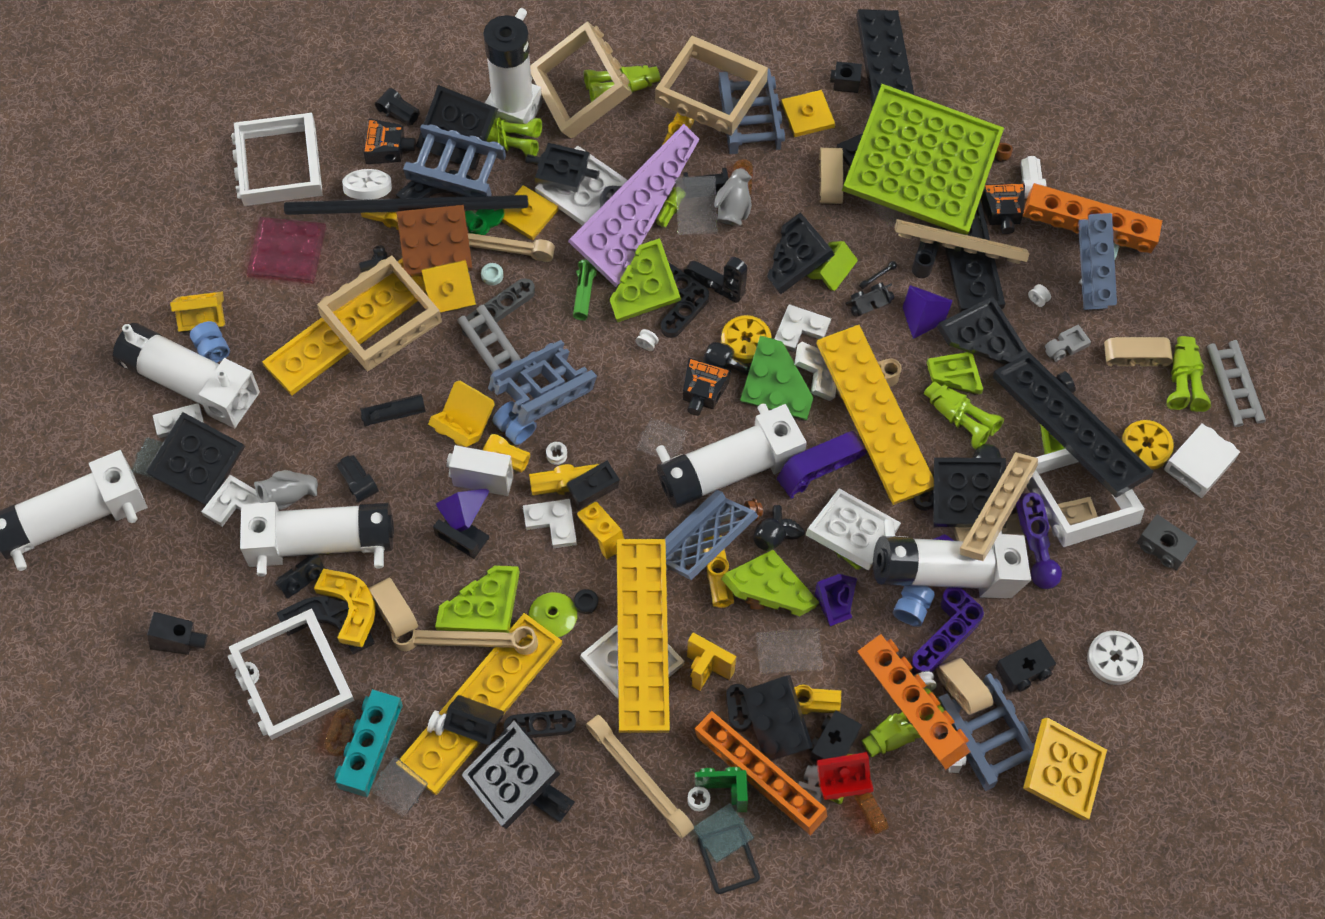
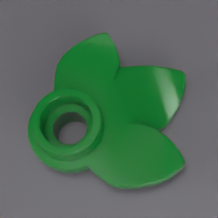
[465,209,505,235]

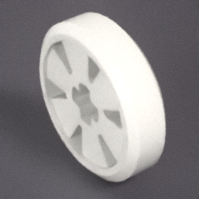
[342,169,392,200]
[1087,631,1143,685]

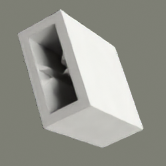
[1164,424,1240,498]
[447,445,514,496]

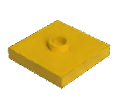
[781,90,835,137]
[501,185,559,240]
[421,260,476,312]

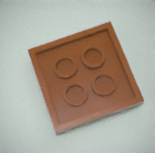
[397,205,472,277]

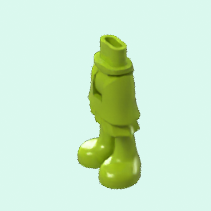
[584,65,661,102]
[486,118,542,156]
[1166,336,1211,412]
[924,381,1004,450]
[861,688,944,757]

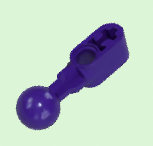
[1016,493,1062,589]

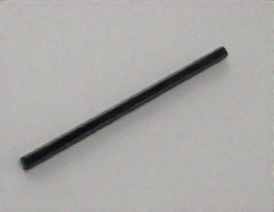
[284,195,528,215]

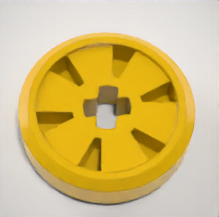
[721,315,771,363]
[1121,420,1174,470]

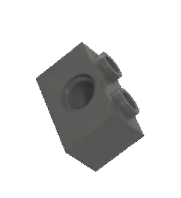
[1137,514,1198,570]

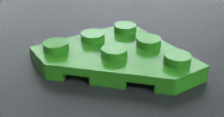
[740,335,813,420]

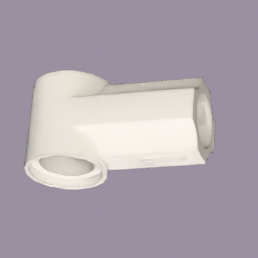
[1020,156,1046,199]

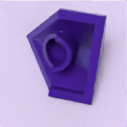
[903,285,953,339]
[436,488,490,532]
[815,574,857,626]

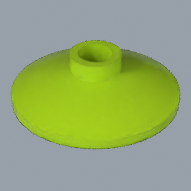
[529,592,577,637]

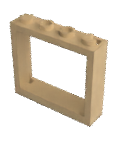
[530,21,632,138]
[655,36,768,136]
[317,256,442,372]

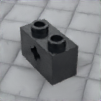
[995,639,1056,693]
[809,710,862,762]

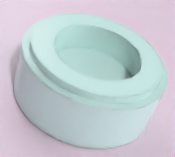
[481,263,503,285]

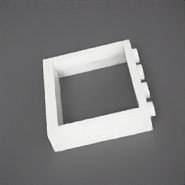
[231,113,323,206]
[1026,449,1145,547]
[228,609,354,740]

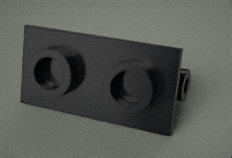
[846,282,894,316]
[275,555,326,599]
[532,785,575,823]

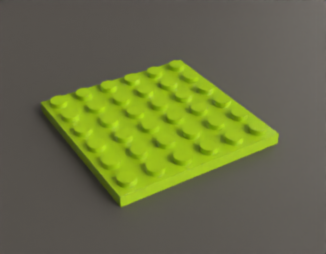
[842,84,1004,235]

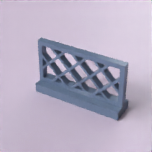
[665,490,758,580]

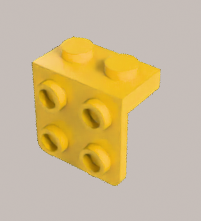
[428,381,495,447]

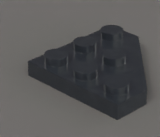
[767,212,835,295]
[936,296,1029,365]

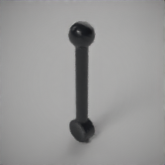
[859,261,897,290]

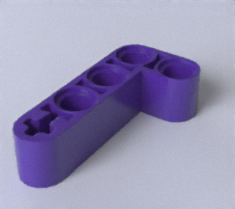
[777,431,867,498]
[910,587,984,676]

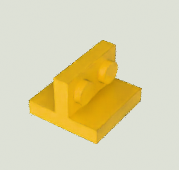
[170,291,225,332]
[687,633,736,691]

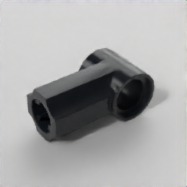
[375,88,420,126]
[912,241,940,278]
[337,455,379,503]

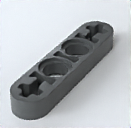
[461,278,535,338]

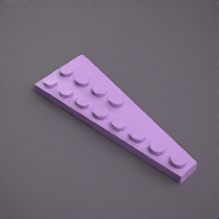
[568,124,699,287]

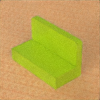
[807,241,858,291]

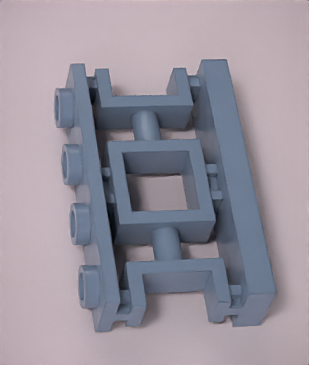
[488,340,597,426]

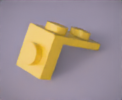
[577,502,624,559]

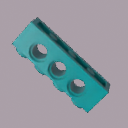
[334,689,403,797]

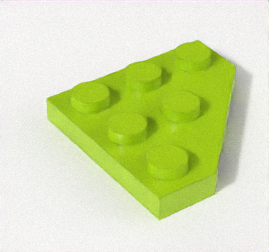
[610,238,681,322]
[721,550,819,616]
[435,566,520,633]

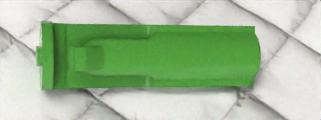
[573,260,597,321]

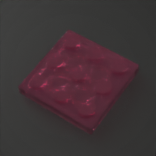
[247,217,326,284]

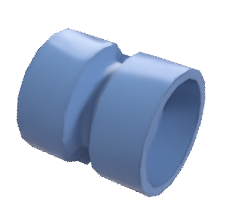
[190,321,230,363]
[492,401,536,445]
[893,585,935,627]

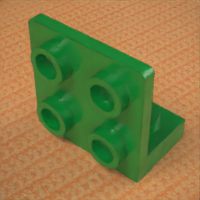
[695,767,748,812]

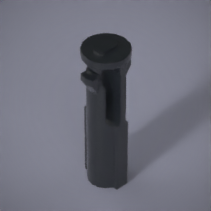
[360,394,426,427]

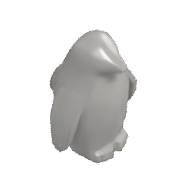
[714,168,752,226]
[254,470,318,510]

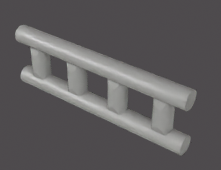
[457,304,533,394]
[1207,340,1266,427]

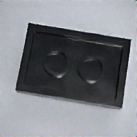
[743,675,813,761]

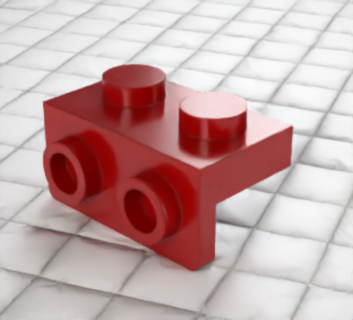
[817,752,874,800]

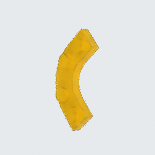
[314,569,376,647]

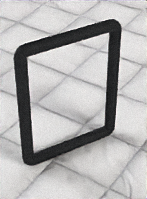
[698,824,760,894]

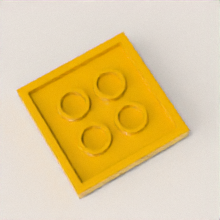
[1023,718,1107,820]

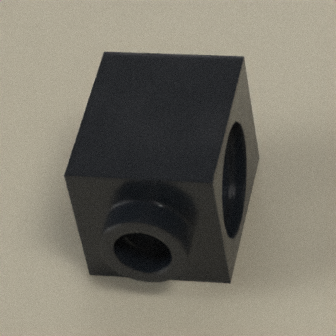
[830,61,862,93]

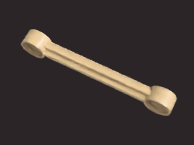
[468,233,555,262]
[391,626,538,655]
[586,715,694,839]

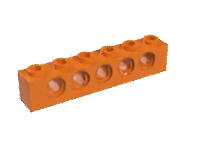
[1023,183,1163,254]
[857,634,970,770]
[695,711,827,836]

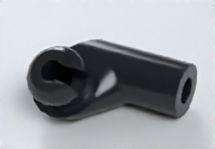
[359,245,387,272]

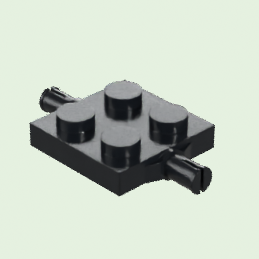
[526,143,600,193]

